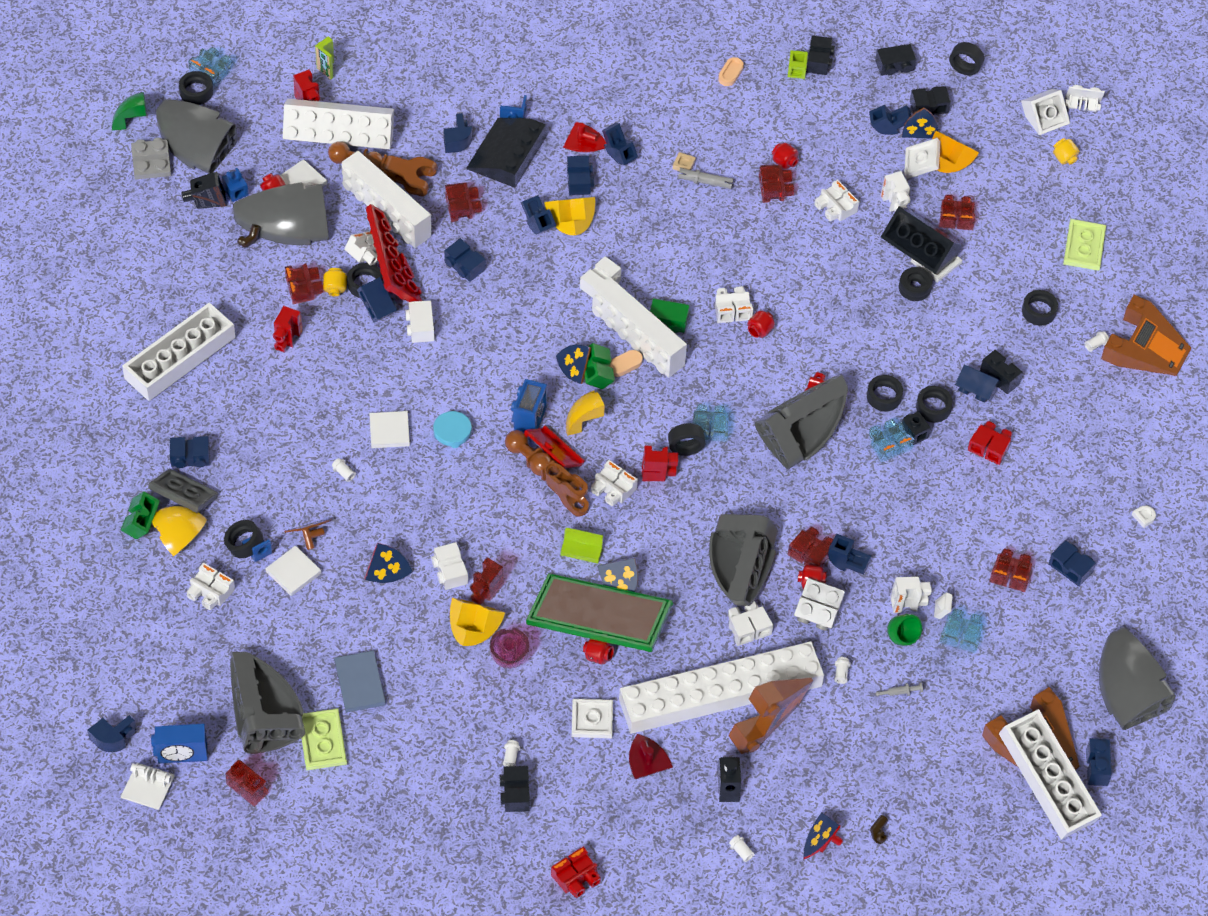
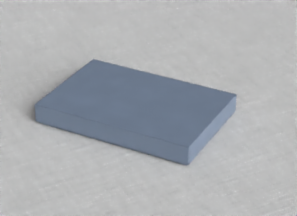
[334,650,385,713]

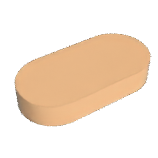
[718,57,744,86]
[609,350,642,377]

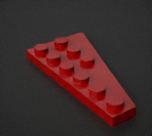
[366,204,423,302]

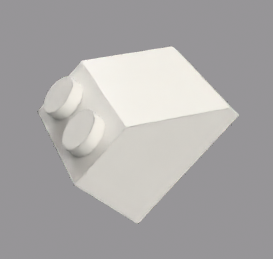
[1021,89,1070,135]

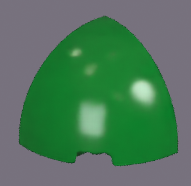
[112,92,146,131]

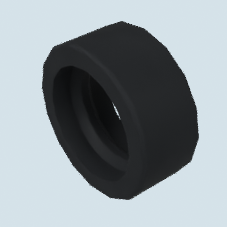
[949,42,985,76]
[179,71,213,105]
[347,263,383,298]
[1022,290,1058,326]
[866,375,903,412]
[916,385,953,423]
[668,423,705,456]
[224,520,263,558]

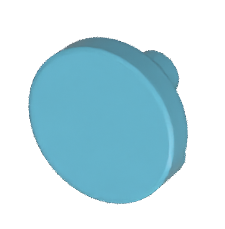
[433,411,472,448]

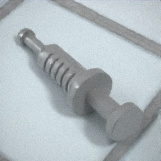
[876,682,923,696]

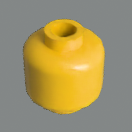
[1053,138,1080,165]
[323,268,347,297]

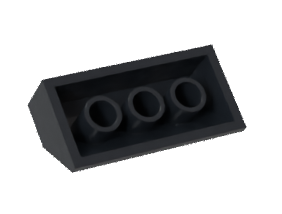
[881,206,963,275]

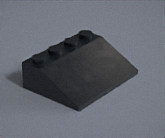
[466,118,546,188]

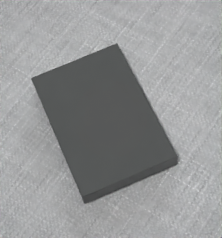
[148,468,218,513]

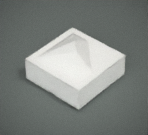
[934,592,952,619]

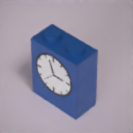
[151,724,208,764]

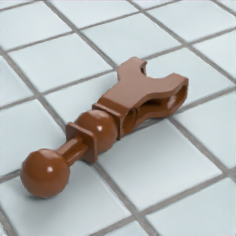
[328,141,438,197]
[505,430,589,517]

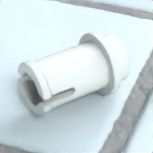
[1084,331,1109,352]
[332,458,356,482]
[835,657,851,684]
[503,740,520,766]
[729,835,755,862]

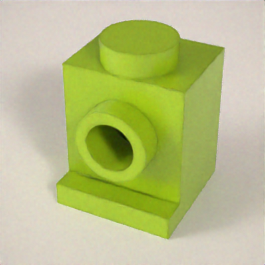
[787,50,808,79]

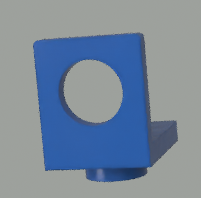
[500,95,527,118]
[242,536,272,562]

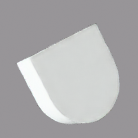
[1132,506,1156,528]

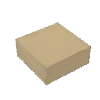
[673,152,696,171]

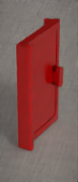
[524,425,585,469]

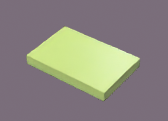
[1063,219,1106,271]
[301,708,347,771]

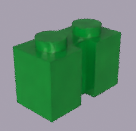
[650,299,689,333]
[584,343,615,389]
[120,491,160,539]

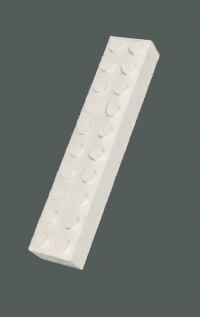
[619,642,824,734]

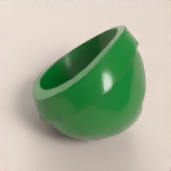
[887,614,922,646]

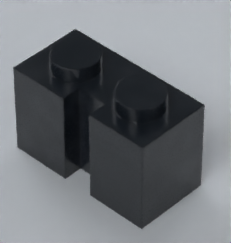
[806,35,835,75]
[875,44,916,76]
[910,86,951,115]
[980,349,1023,395]
[499,766,530,812]

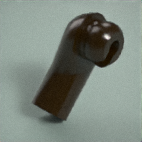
[237,224,260,248]
[870,815,888,844]

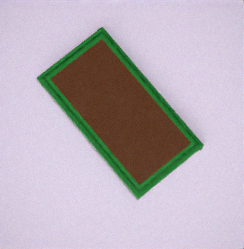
[526,573,673,652]

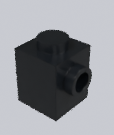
[901,412,931,445]

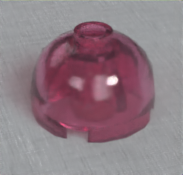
[490,628,530,669]

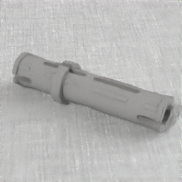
[678,167,733,189]

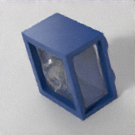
[511,379,548,432]

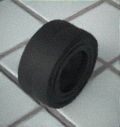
[898,267,933,301]

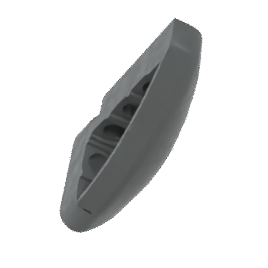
[156,99,237,174]
[233,182,329,246]
[755,375,848,469]
[709,514,778,606]
[1099,627,1176,730]
[230,652,305,754]

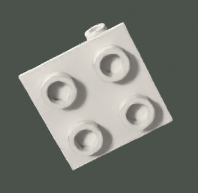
[1065,85,1105,112]
[121,763,175,810]

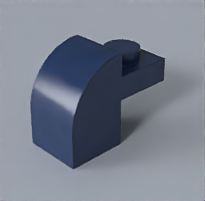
[869,105,911,135]
[443,113,472,153]
[602,122,638,165]
[521,195,556,235]
[828,533,871,575]
[87,715,136,752]

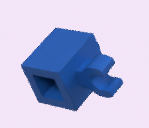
[222,168,249,202]

